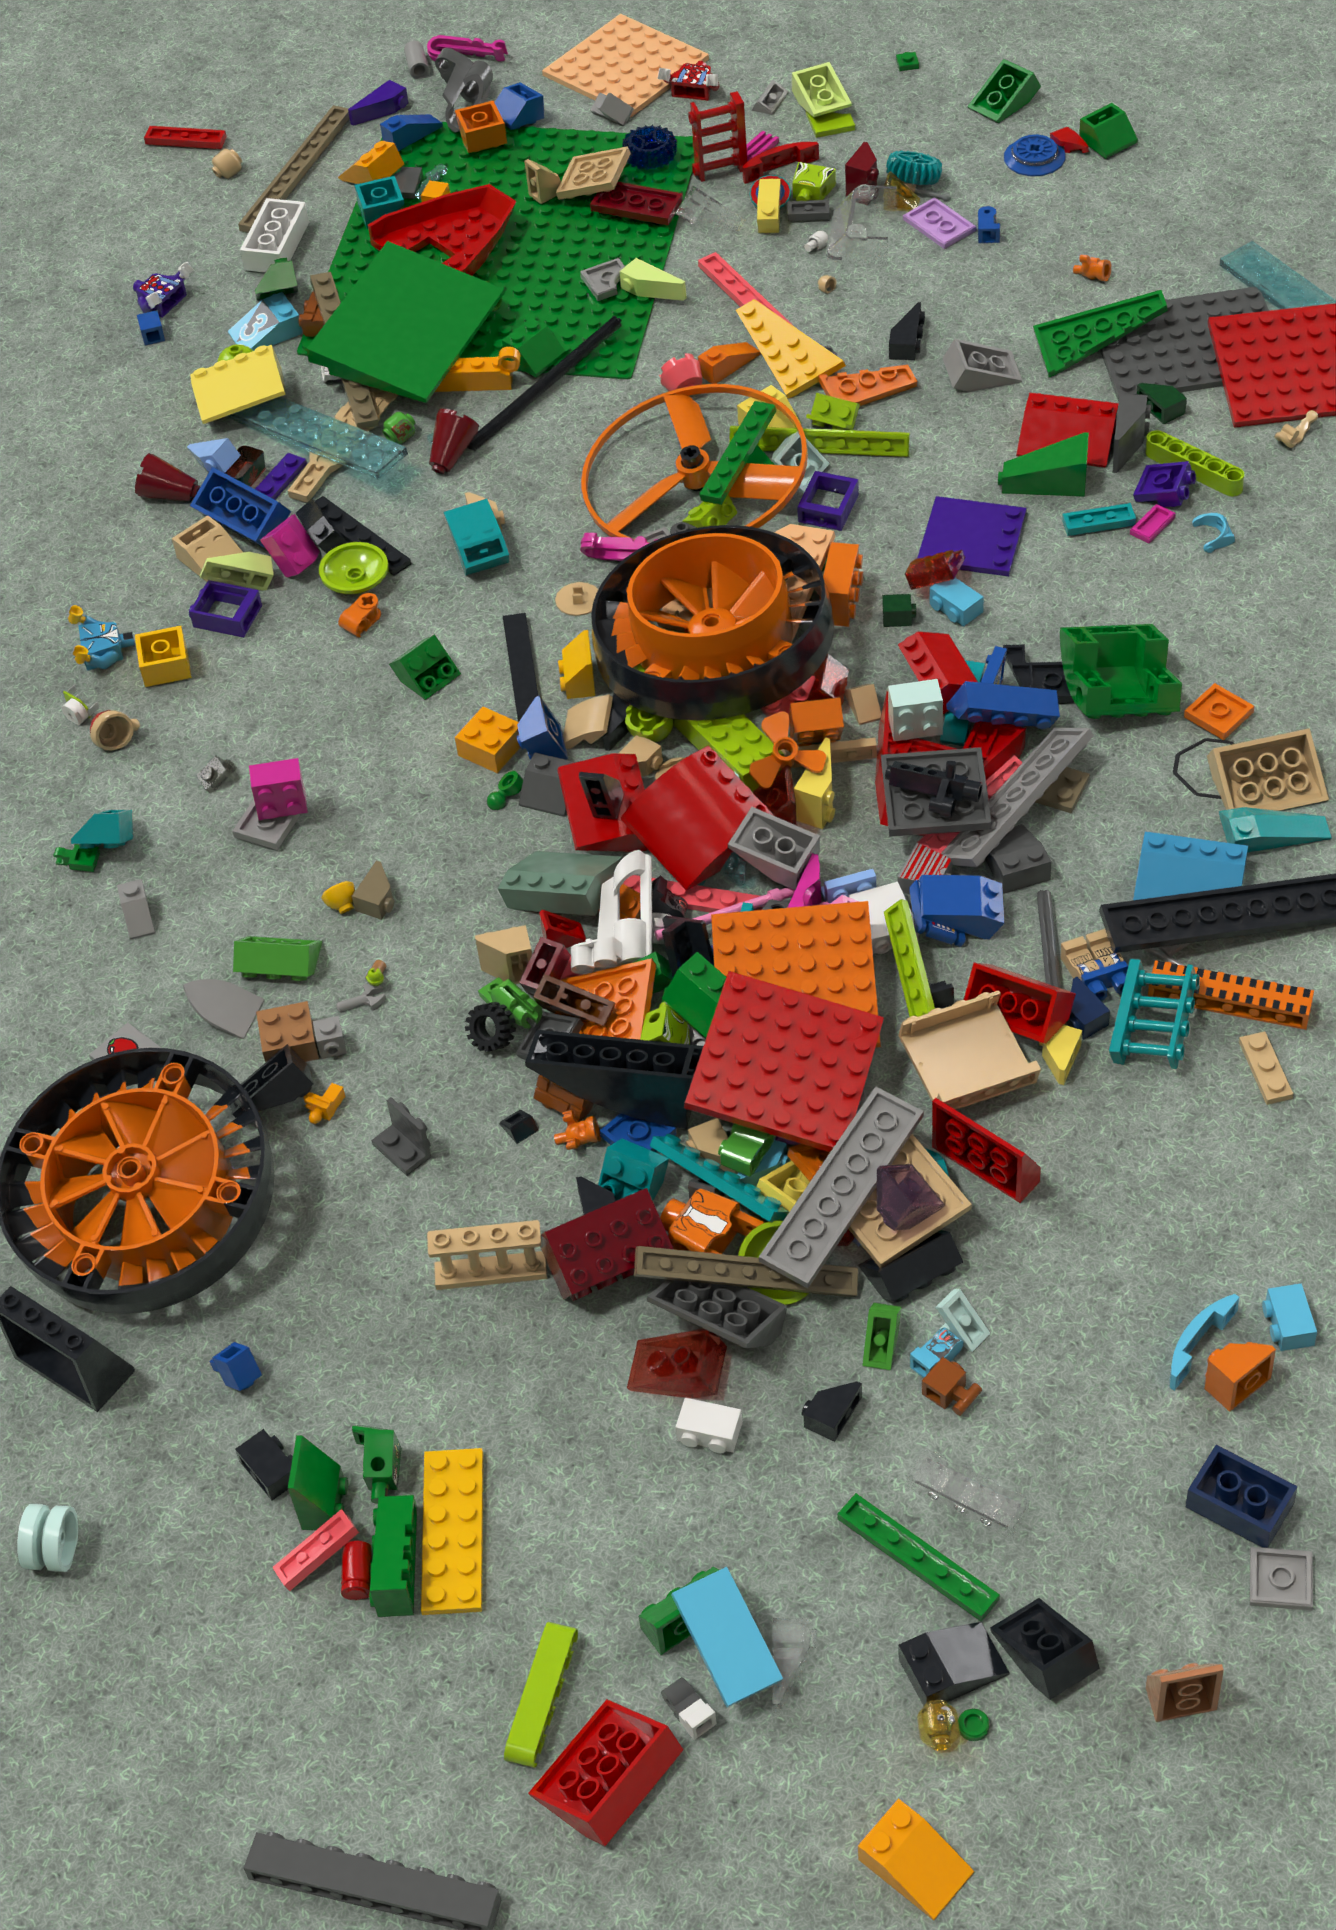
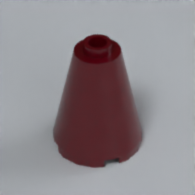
[429,408,479,474]
[135,453,200,501]

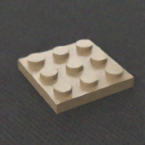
[556,147,631,199]

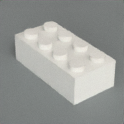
[240,198,309,272]

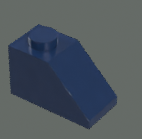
[1067,977,1110,1040]

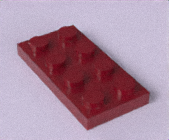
[590,182,683,225]

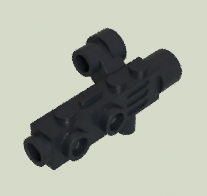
[885,761,983,819]

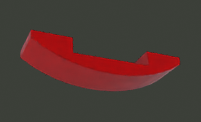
[742,142,819,184]

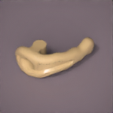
[1275,410,1318,448]

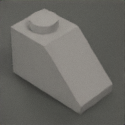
[117,879,155,940]

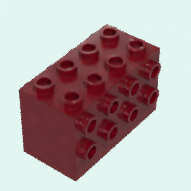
[540,1188,674,1301]

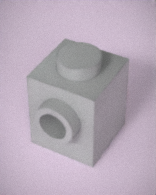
[313,1016,347,1059]

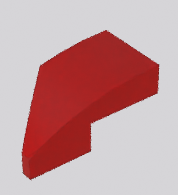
[1050,127,1089,153]

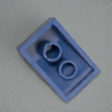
[919,875,1004,939]

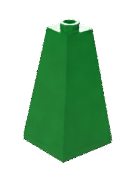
[998,432,1089,497]

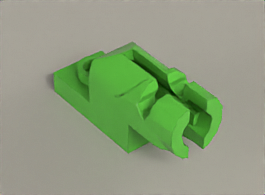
[478,977,543,1029]

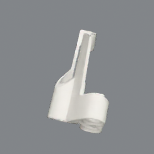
[571,850,652,974]

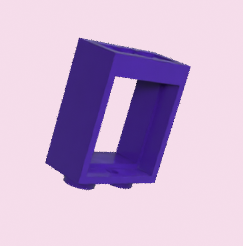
[797,471,859,531]
[189,580,262,638]

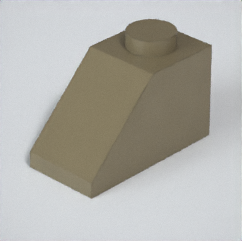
[352,860,394,920]

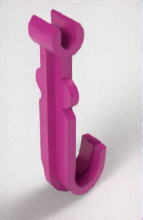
[427,35,508,61]
[580,533,658,561]

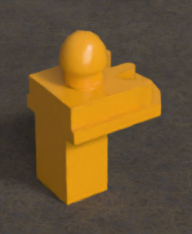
[303,1083,346,1124]

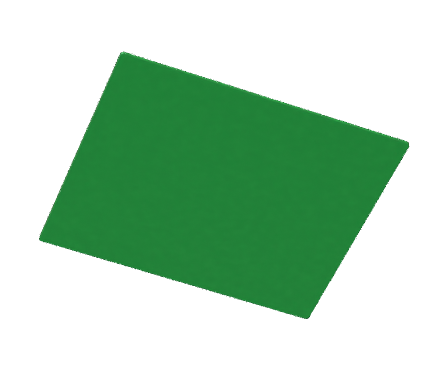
[297,122,694,380]

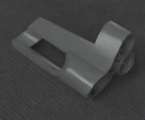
[435,48,493,132]

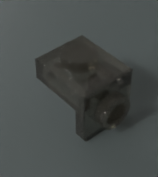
[196,755,240,793]

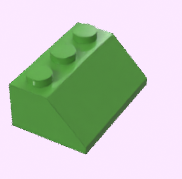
[233,936,322,981]

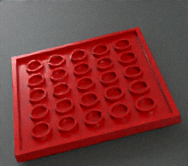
[1208,303,1336,428]
[684,971,884,1152]

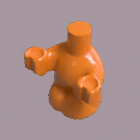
[1073,255,1112,281]
[554,1110,601,1150]

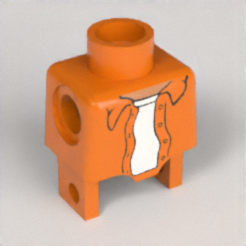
[660,1189,764,1254]

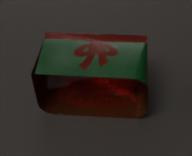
[225,445,266,487]

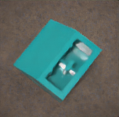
[71,810,133,848]
[598,1138,669,1201]

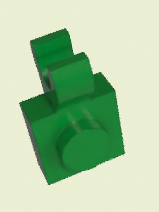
[53,844,100,872]

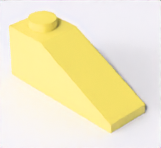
[757,179,781,233]

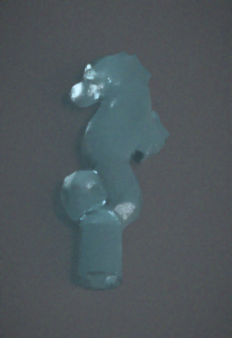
[415,164,447,199]

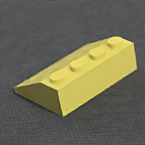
[190,345,286,424]

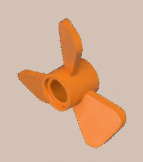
[749,711,826,790]

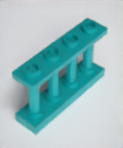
[1109,959,1200,1069]

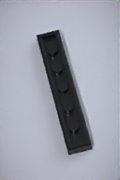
[503,613,538,722]

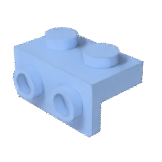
[821,869,876,903]

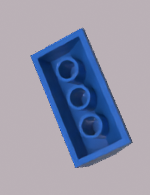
[946,681,1060,729]

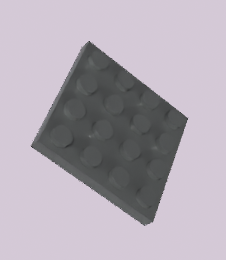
[881,747,991,837]

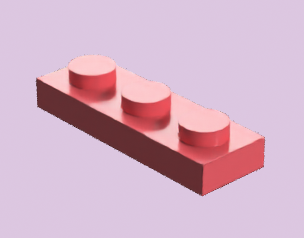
[272,1509,359,1591]

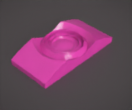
[787,853,821,908]

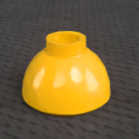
[321,881,355,914]

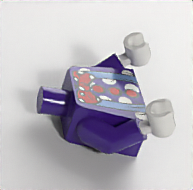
[133,262,194,318]

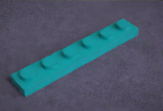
[650,1134,789,1222]

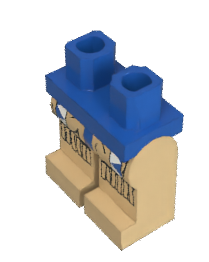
[1061,929,1128,1001]

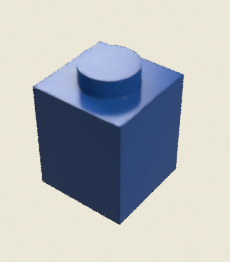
[137,310,165,346]

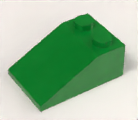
[967,58,1041,123]
[288,1435,348,1530]

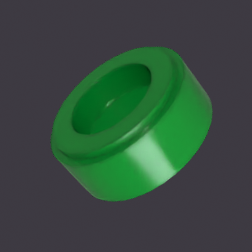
[958,1709,989,1741]

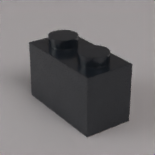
[235,1429,293,1501]

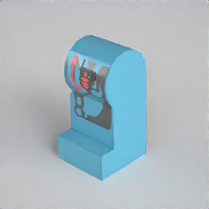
[910,1327,964,1378]

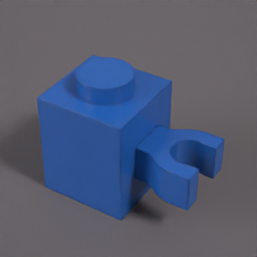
[209,1342,262,1391]

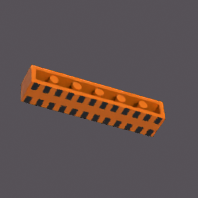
[1148,960,1314,1030]

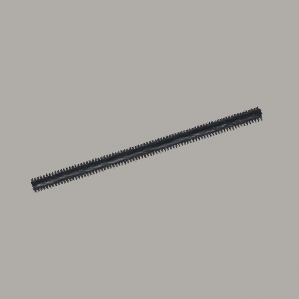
[467,316,622,451]

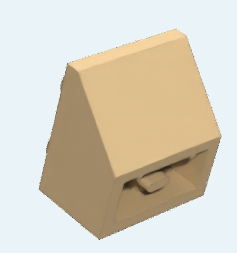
[475,925,532,984]

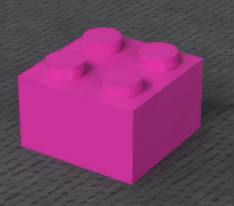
[249,758,308,820]

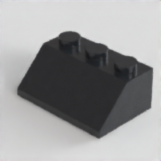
[858,1230,963,1302]

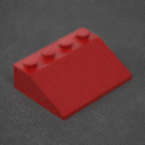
[1016,393,1119,468]
[557,753,647,852]
[932,1097,1041,1203]
[528,1699,684,1846]

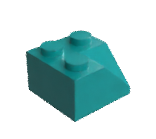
[355,176,404,229]

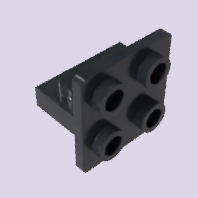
[662,915,714,977]

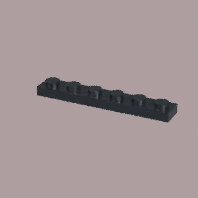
[315,496,411,576]

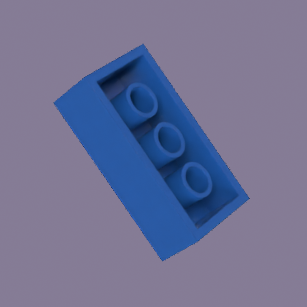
[190,467,291,549]

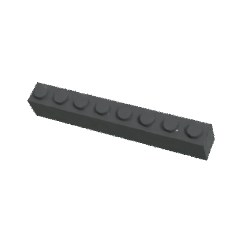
[244,1832,502,1930]

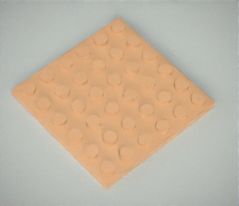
[542,14,709,118]

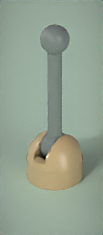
[900,181,950,201]

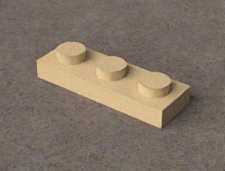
[1239,1031,1293,1105]

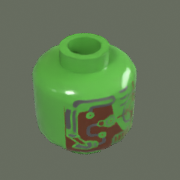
[382,412,416,444]

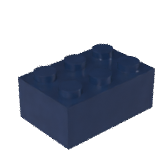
[1185,1445,1298,1548]

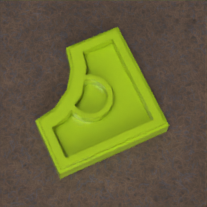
[806,111,855,138]

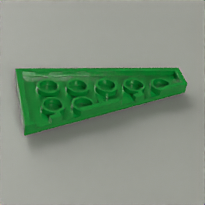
[1033,290,1168,378]

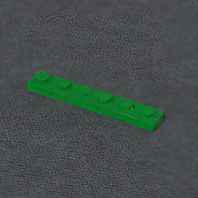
[699,401,776,505]
[837,1493,1000,1622]

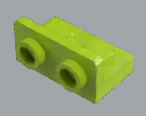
[806,393,860,430]

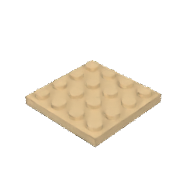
[848,1134,972,1268]

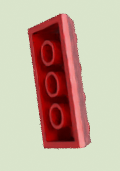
[898,631,978,714]
[963,962,1076,1043]

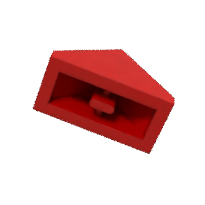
[539,909,586,948]

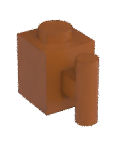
[922,1357,982,1416]

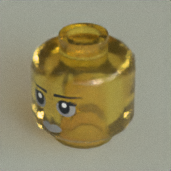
[917,1700,960,1751]

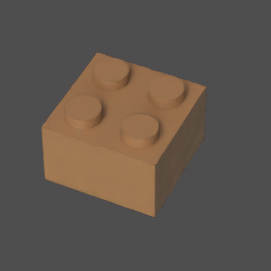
[256,1001,319,1063]

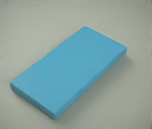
[671,1567,783,1708]

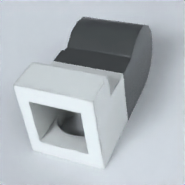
[661,1677,717,1740]

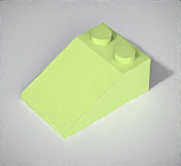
[792,62,852,117]

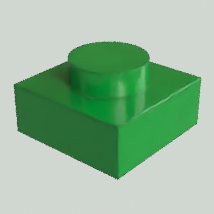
[896,52,919,72]

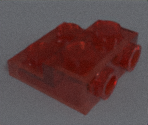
[905,550,965,590]

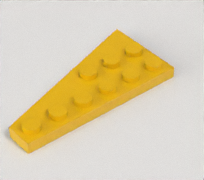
[736,299,846,398]

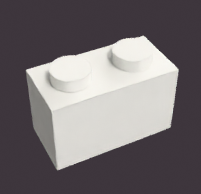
[675,1398,742,1453]

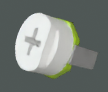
[61,685,100,726]

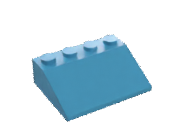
[1133,831,1248,900]

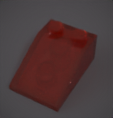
[627,1329,727,1399]

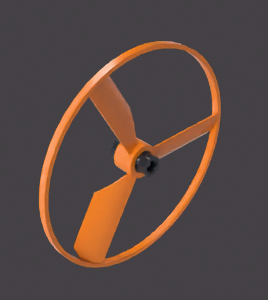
[581,384,808,543]

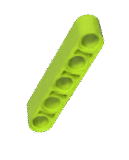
[1145,430,1244,497]
[504,1622,578,1768]

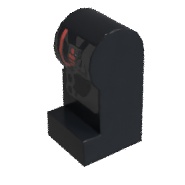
[640,875,688,918]

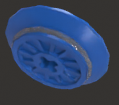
[1004,134,1065,176]

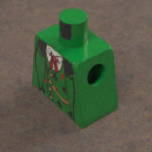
[363,1430,402,1504]

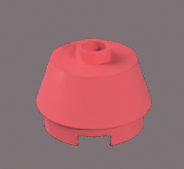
[659,353,703,391]

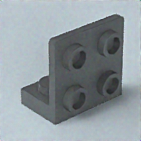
[371,1097,431,1176]

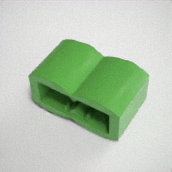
[718,1123,776,1177]

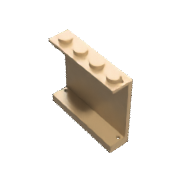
[898,990,1041,1110]

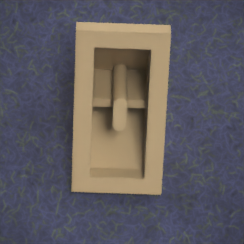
[843,684,881,725]

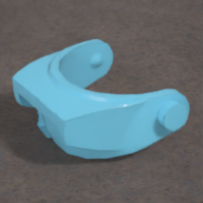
[1192,513,1235,553]

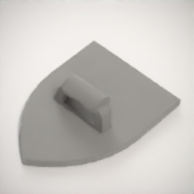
[183,979,264,1039]

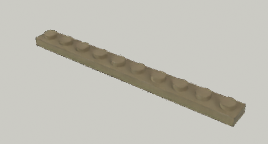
[238,105,349,233]
[310,272,379,430]

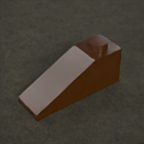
[533,974,615,1027]

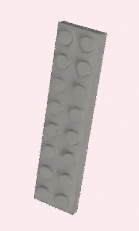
[941,727,1094,867]
[759,1086,924,1288]

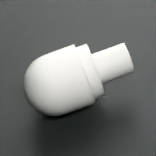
[804,231,829,252]

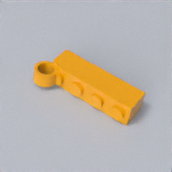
[435,347,521,392]

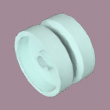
[17,1504,78,1572]

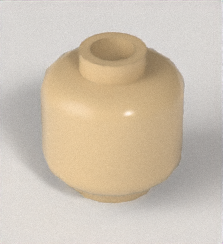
[212,149,242,179]

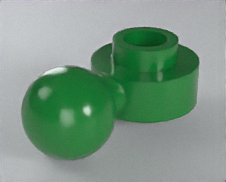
[487,771,523,810]

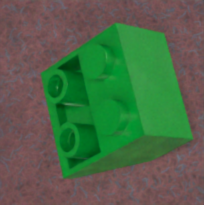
[1079,103,1138,159]
[389,634,461,700]

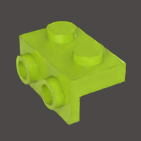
[682,495,737,528]

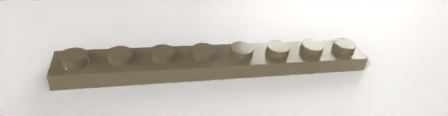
[634,1246,858,1297]

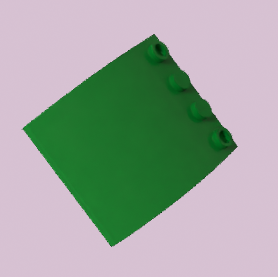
[1060,624,1182,719]

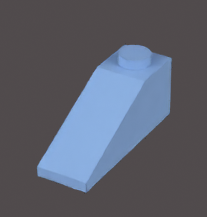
[187,438,241,473]

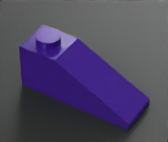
[348,80,409,126]

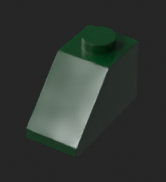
[1137,383,1187,424]

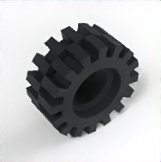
[465,1002,516,1052]

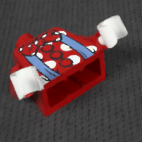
[657,61,720,101]

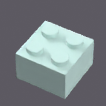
[888,679,943,741]

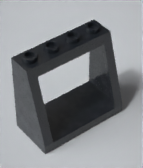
[0,1286,135,1412]

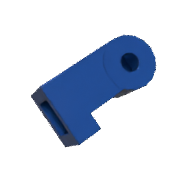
[978,206,1000,243]

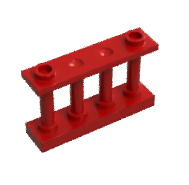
[688,91,747,182]

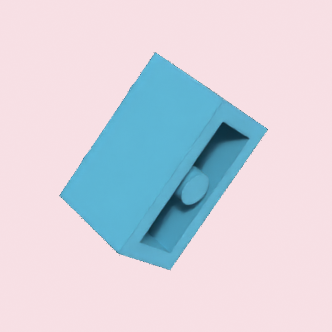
[930,573,984,627]
[1262,1283,1317,1351]

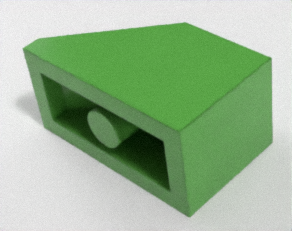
[862,1303,902,1370]

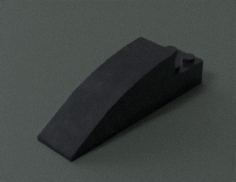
[525,1030,703,1129]

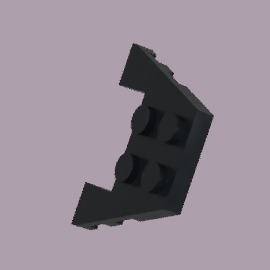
[1003,644,1074,703]

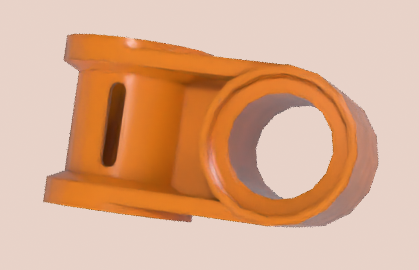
[338,593,381,637]

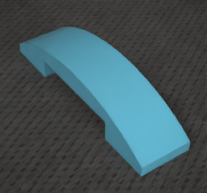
[1170,1294,1240,1391]

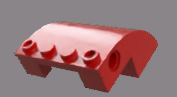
[620,745,774,891]

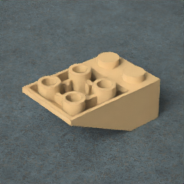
[172,515,243,584]

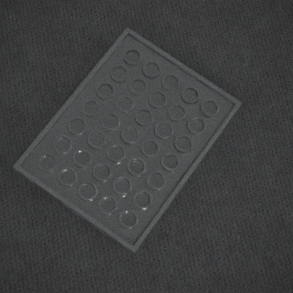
[1100,286,1269,402]

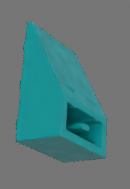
[443,498,510,576]

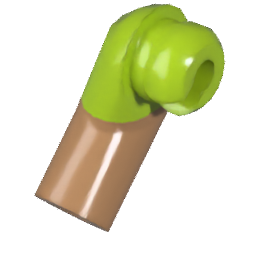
[365,960,387,986]

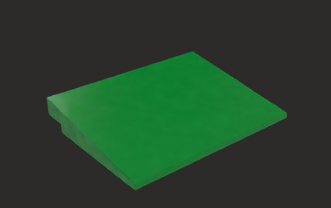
[306,241,504,403]

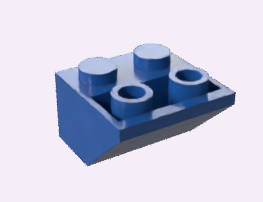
[494,82,544,129]

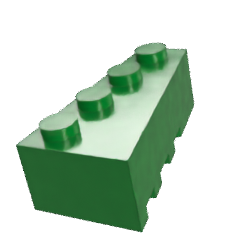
[369,1495,417,1617]

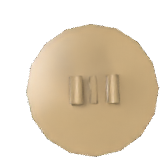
[555,582,598,616]

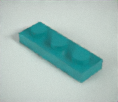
[1062,503,1136,536]

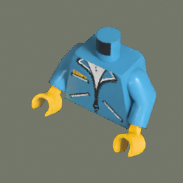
[68,605,135,671]

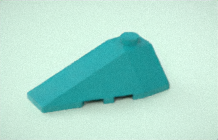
[1219,807,1332,853]

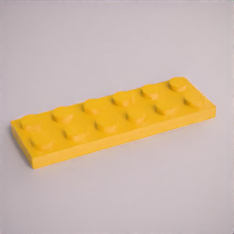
[421,1448,483,1615]

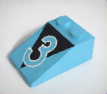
[228,292,303,351]

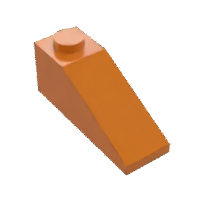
[698,342,761,384]

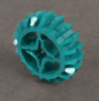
[886,150,942,186]

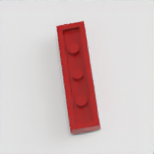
[144,126,227,149]

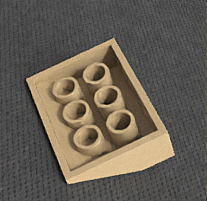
[1207,728,1329,811]

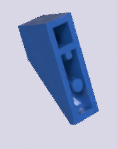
[380,114,443,151]

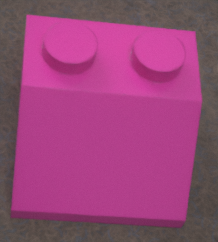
[260,514,320,578]

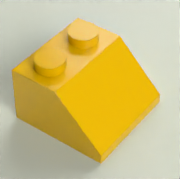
[558,630,595,699]

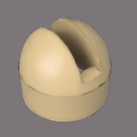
[818,275,836,294]

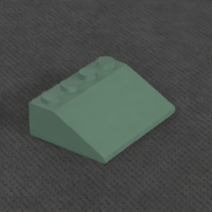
[497,851,623,916]

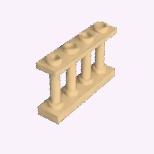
[427,1220,547,1290]

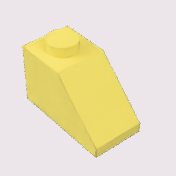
[1039,1025,1082,1085]

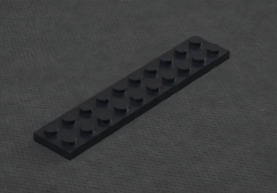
[1099,873,1336,953]

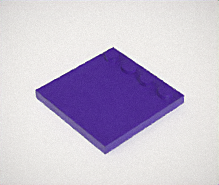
[917,496,1027,577]

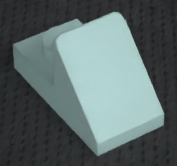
[935,1289,990,1352]

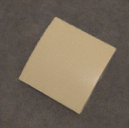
[563,695,613,749]

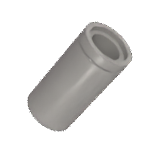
[404,41,429,79]

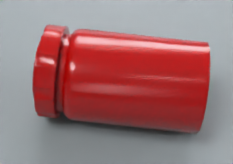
[341,1541,372,1600]

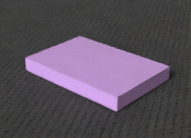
[903,197,976,249]

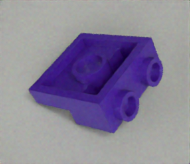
[1133,461,1196,507]

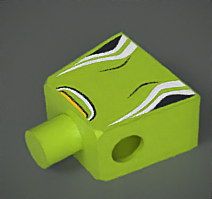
[792,162,836,201]
[640,1002,690,1045]

